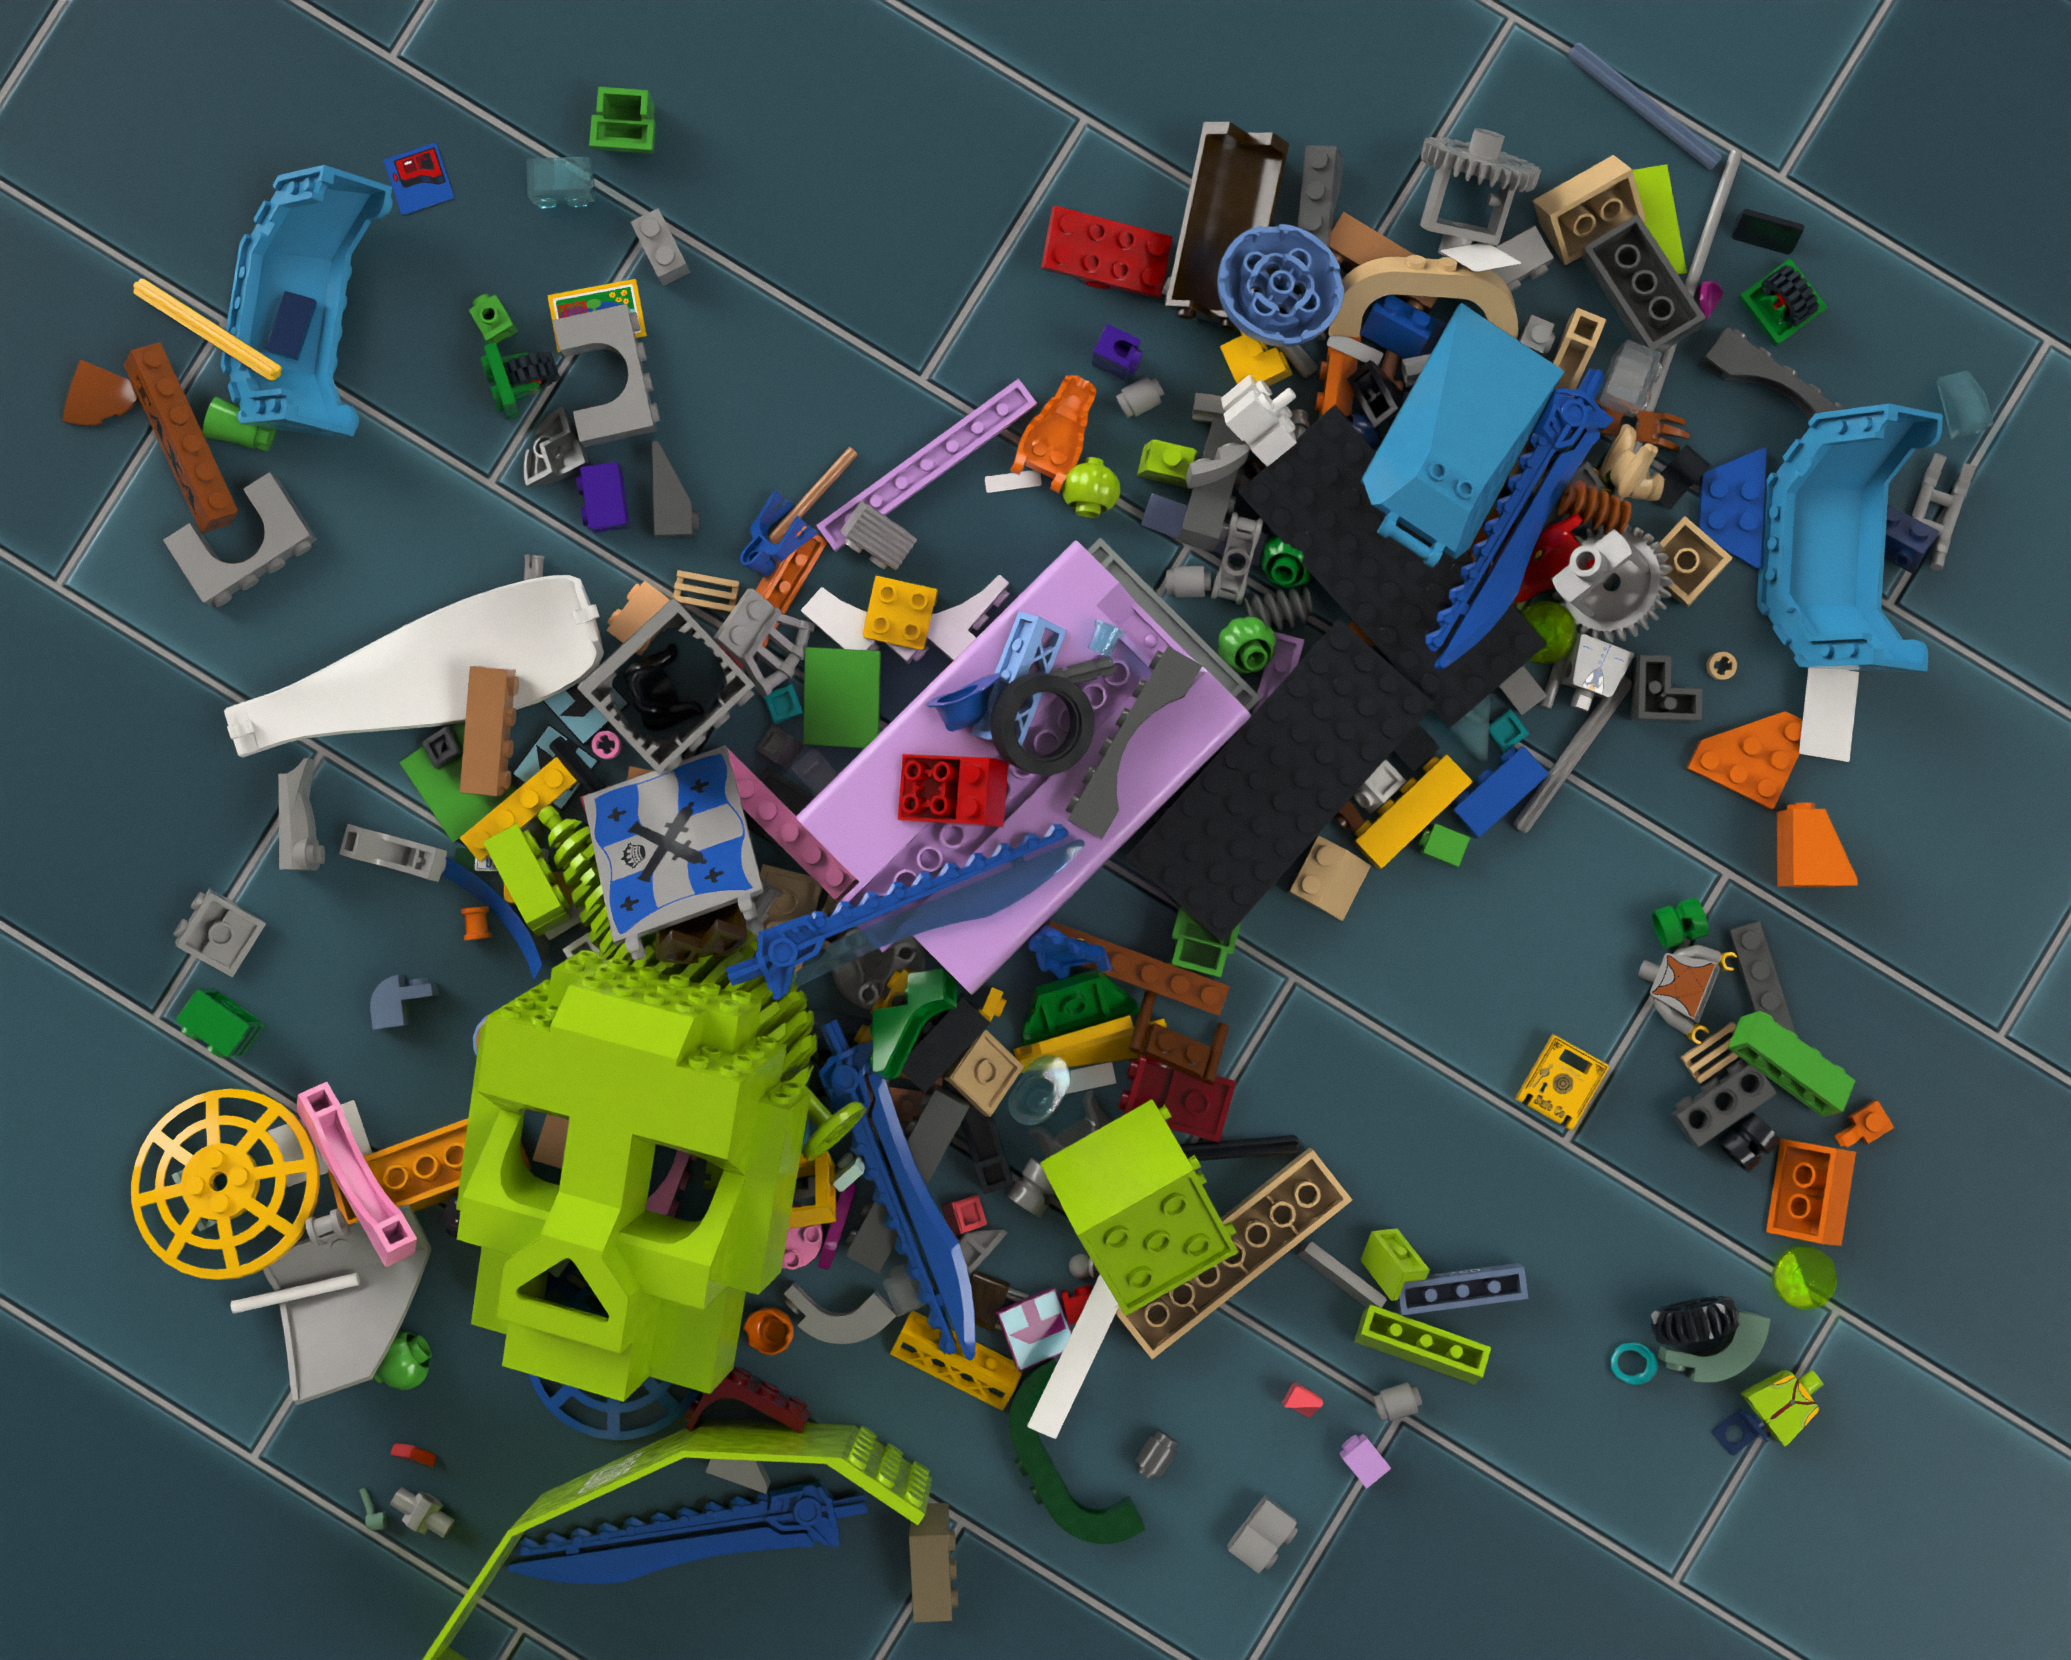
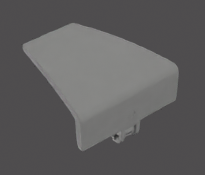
[259,1205,432,1405]

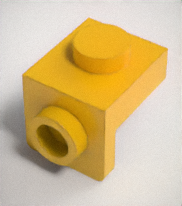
[982,987,1007,1027]

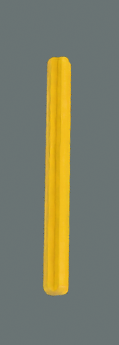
[133,279,282,382]

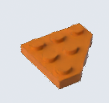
[1685,711,1803,810]

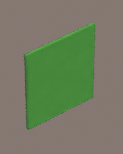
[803,647,881,748]
[399,722,516,843]

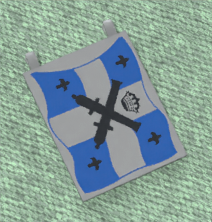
[583,745,765,961]

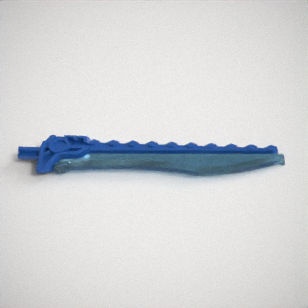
[726,824,1085,1000]

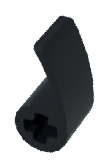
[1658,444,1710,509]

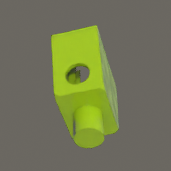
[1137,440,1201,489]

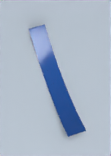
[441,857,542,981]

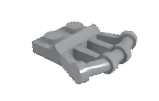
[713,588,816,697]

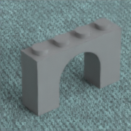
[553,304,661,447]
[163,472,318,607]

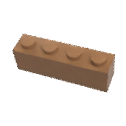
[1330,212,1438,314]
[460,666,519,796]

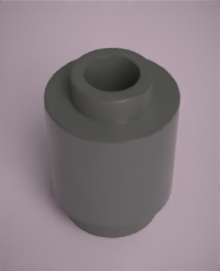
[1135,1430,1179,1480]

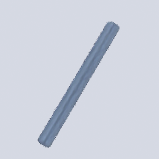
[1568,42,1722,170]

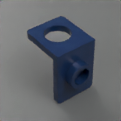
[1713,1408,1770,1455]

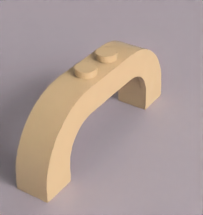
[1328,255,1518,339]

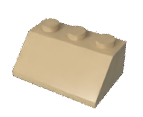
[1532,155,1646,265]

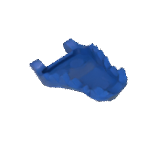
[1028,925,1112,980]

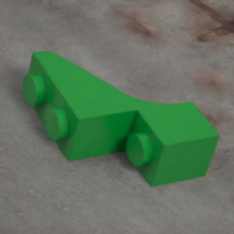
[870,968,957,1080]

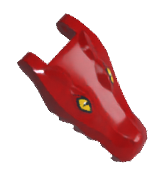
[1513,513,1595,603]

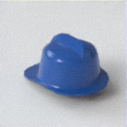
[926,673,1001,732]

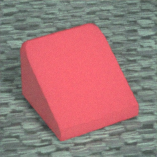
[942,1194,987,1235]

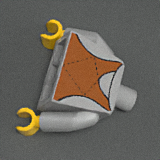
[1638,945,1737,1044]

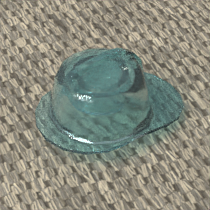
[1008,1055,1071,1125]

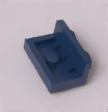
[1884,504,1940,573]

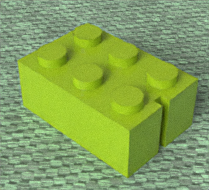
[483,824,572,937]

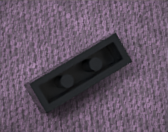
[901,993,991,1093]

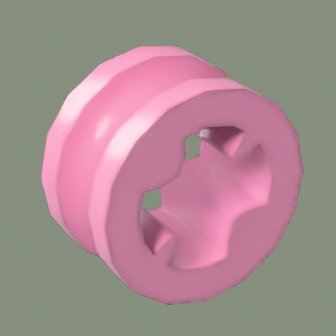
[592,731,622,760]

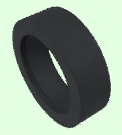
[990,673,1094,775]

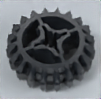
[1650,1296,1739,1345]

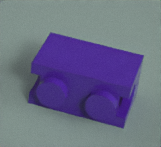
[1092,324,1143,381]
[576,462,630,534]

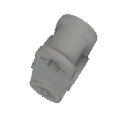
[1210,512,1263,606]

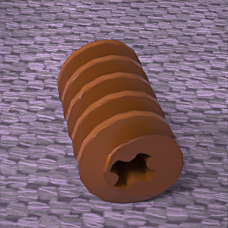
[1558,480,1631,535]

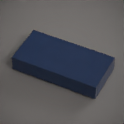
[265,291,317,360]

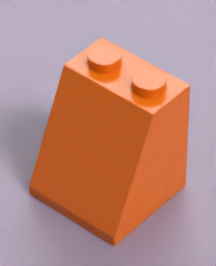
[1777,803,1858,887]

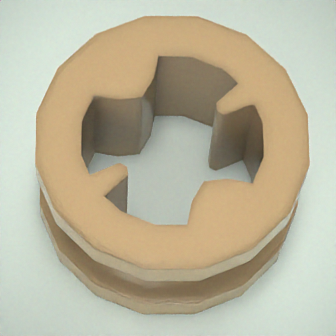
[1706,652,1737,680]

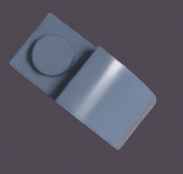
[370,975,439,1030]

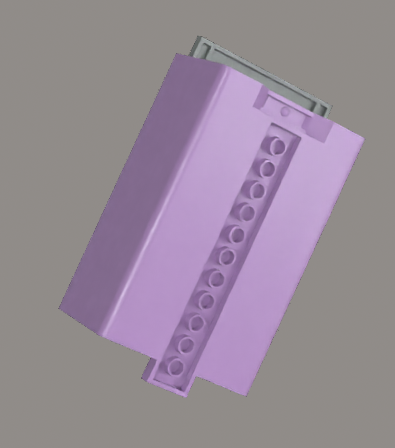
[796,538,1261,995]

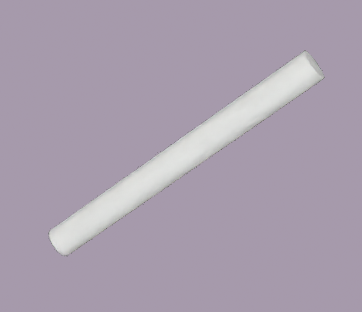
[231,1273,360,1314]

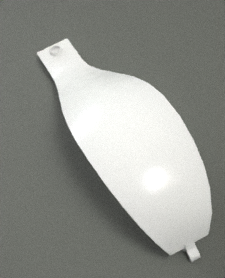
[224,575,604,758]

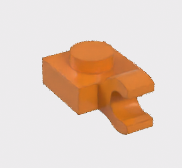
[1834,1100,1895,1148]

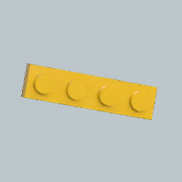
[460,757,579,862]

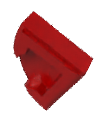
[390,1443,437,1467]

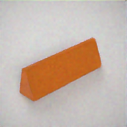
[755,526,828,647]

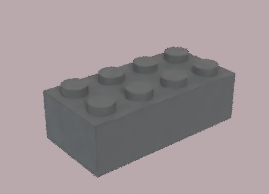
[1581,214,1706,361]

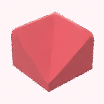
[1282,1382,1324,1417]

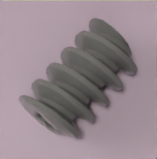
[1244,586,1313,631]

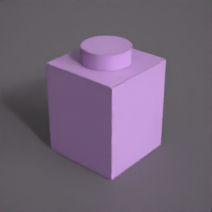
[1339,1433,1391,1489]

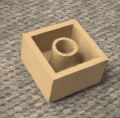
[1658,516,1733,609]

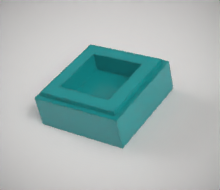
[764,684,804,725]
[1484,709,1530,753]

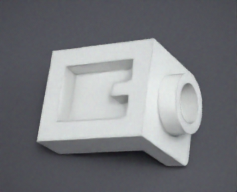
[1353,759,1406,813]

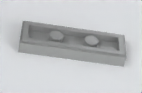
[1296,1242,1387,1308]

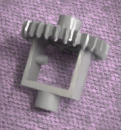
[1420,128,1541,258]
[1552,524,1673,643]

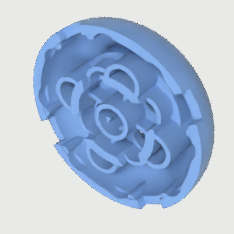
[1217,224,1344,347]

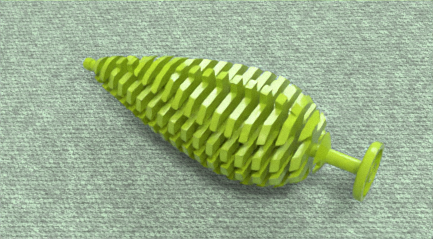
[538,805,867,1161]

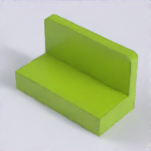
[1361,1228,1430,1301]

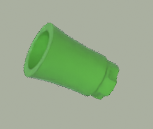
[203,396,277,452]

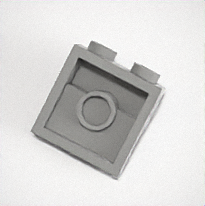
[173,888,266,977]

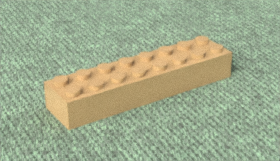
[1114,1147,1352,1359]

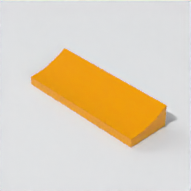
[328,1118,532,1224]

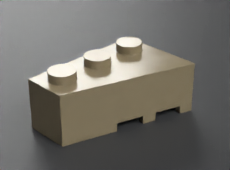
[909,1503,959,1622]

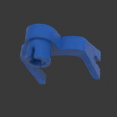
[740,490,818,577]

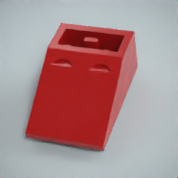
[898,754,1009,828]

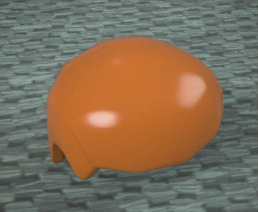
[743,1307,794,1356]

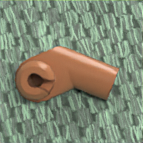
[1381,350,1404,391]

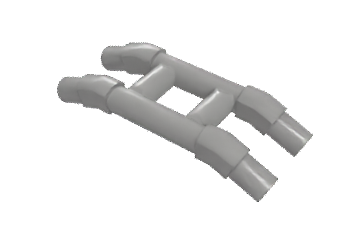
[1912,453,1977,571]

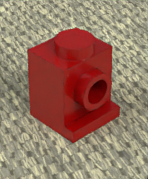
[1061,1285,1093,1325]

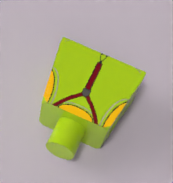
[1740,1369,1824,1447]

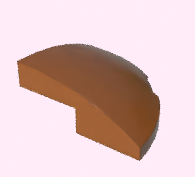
[62,359,139,426]

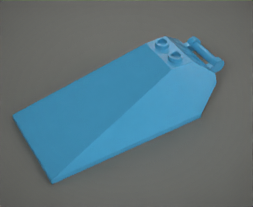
[1360,303,1565,568]

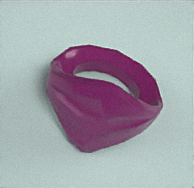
[1696,281,1723,323]

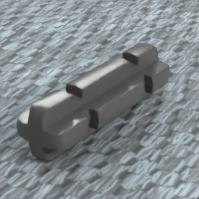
[1050,656,1115,684]

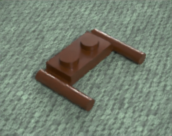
[1128,991,1229,1085]

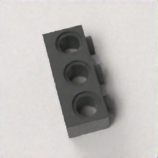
[1670,1060,1777,1147]

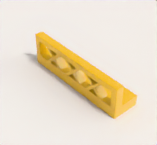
[890,1310,1023,1411]

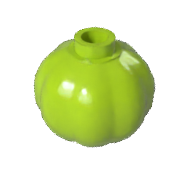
[1061,457,1121,518]

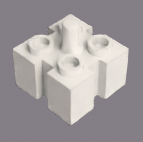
[1221,374,1297,467]

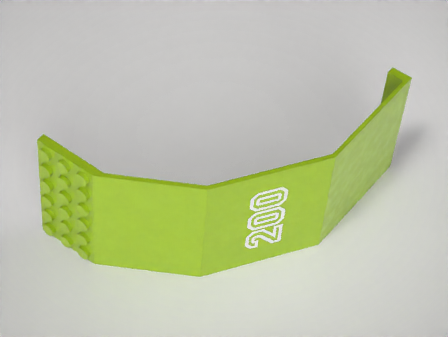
[422,1418,932,1660]

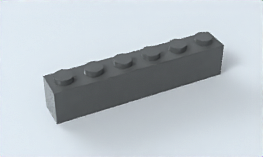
[845,1085,971,1274]

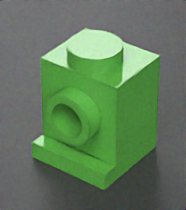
[469,294,519,344]

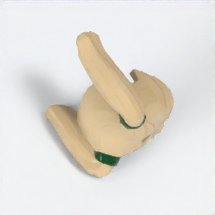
[1601,424,1665,502]

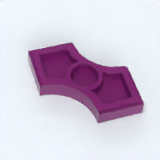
[818,1183,856,1270]

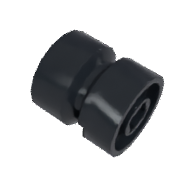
[1719,1112,1781,1173]

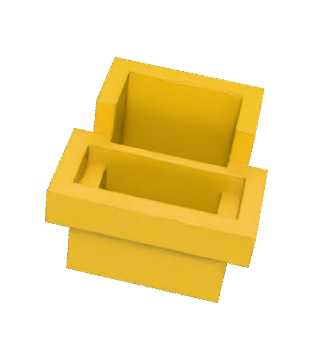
[1220,331,1293,387]

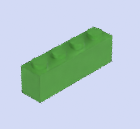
[1728,1011,1856,1117]

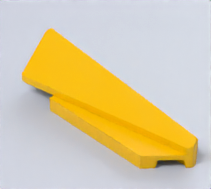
[1013,1015,1167,1073]

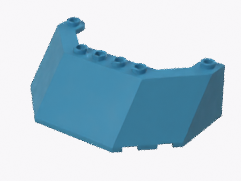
[221,165,393,438]
[1756,403,1943,672]

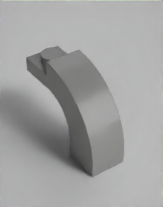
[339,824,447,882]
[784,1282,898,1344]

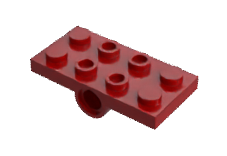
[1041,205,1172,299]

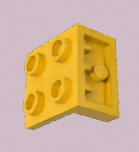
[862,576,938,651]

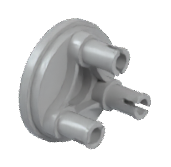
[831,926,925,1010]

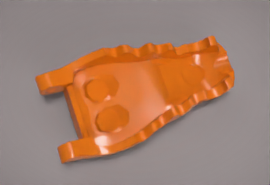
[1010,375,1096,493]

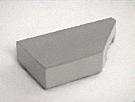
[958,1229,1008,1276]

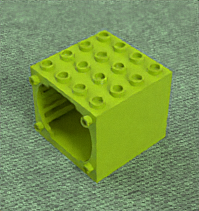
[1040,1099,1238,1316]

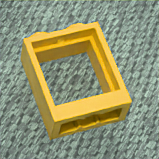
[788,1151,836,1229]

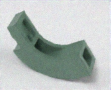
[1658,1310,1771,1382]

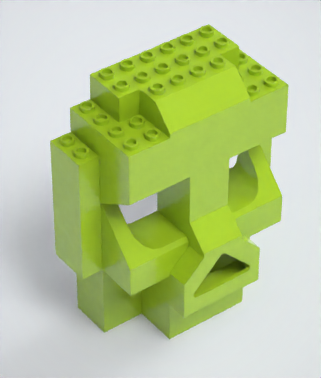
[456,951,812,1402]

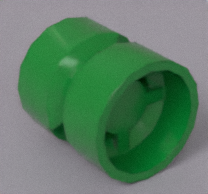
[1651,897,1709,949]

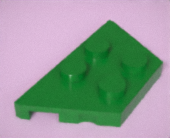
[1020,969,1139,1046]

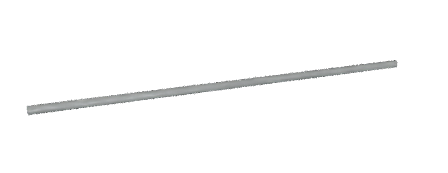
[1539,150,1743,709]

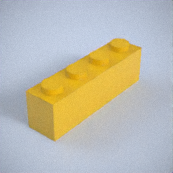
[1352,754,1473,870]

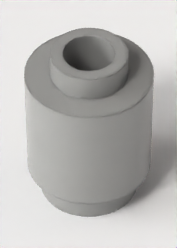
[1116,375,1164,418]
[1166,566,1211,598]
[1373,1382,1422,1422]

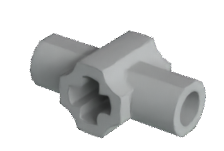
[390,1487,455,1538]

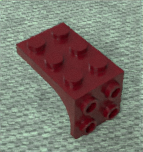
[1118,1054,1237,1143]
[684,1366,811,1433]

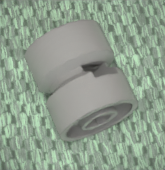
[1007,1158,1056,1218]

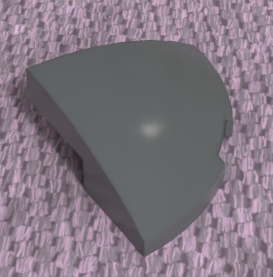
[524,407,590,488]

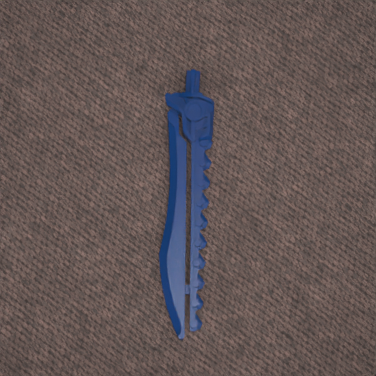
[1425,368,1613,671]
[817,1019,976,1360]
[507,1480,868,1584]

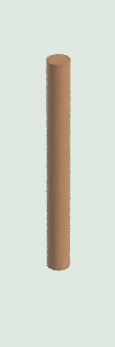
[768,447,858,544]

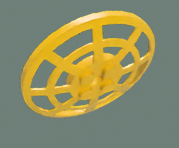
[131,1089,320,1280]

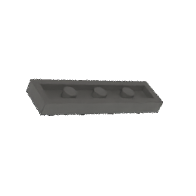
[1727,921,1796,1034]

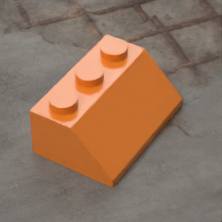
[1766,1139,1856,1246]

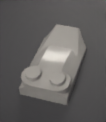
[278,758,325,872]

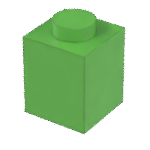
[1418,823,1471,868]

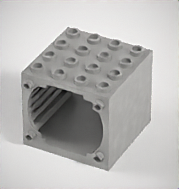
[577,597,755,774]

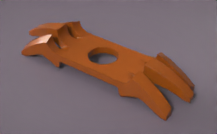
[1594,398,1690,453]

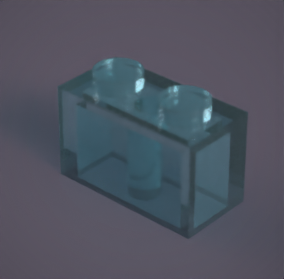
[527,157,595,208]

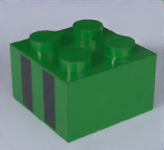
[175,988,267,1059]

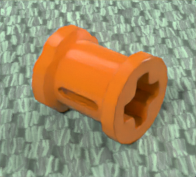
[460,906,493,941]

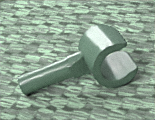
[359,1487,388,1531]

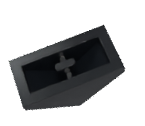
[1347,360,1403,429]

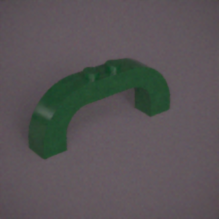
[1009,1357,1146,1544]

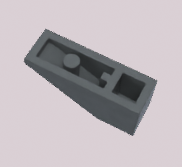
[652,441,701,540]

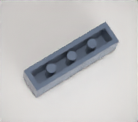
[1396,1263,1529,1315]

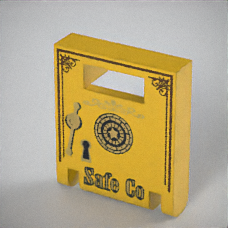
[1515,1033,1610,1131]

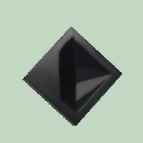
[422,726,463,770]

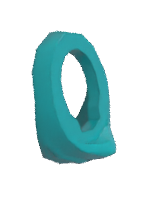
[1610,1342,1659,1385]

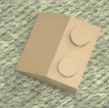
[1286,835,1371,921]

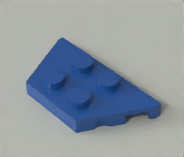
[1697,448,1767,569]

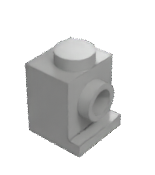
[1518,315,1556,358]

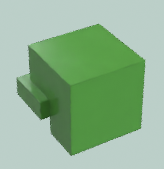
[589,87,656,154]
[1169,908,1241,978]

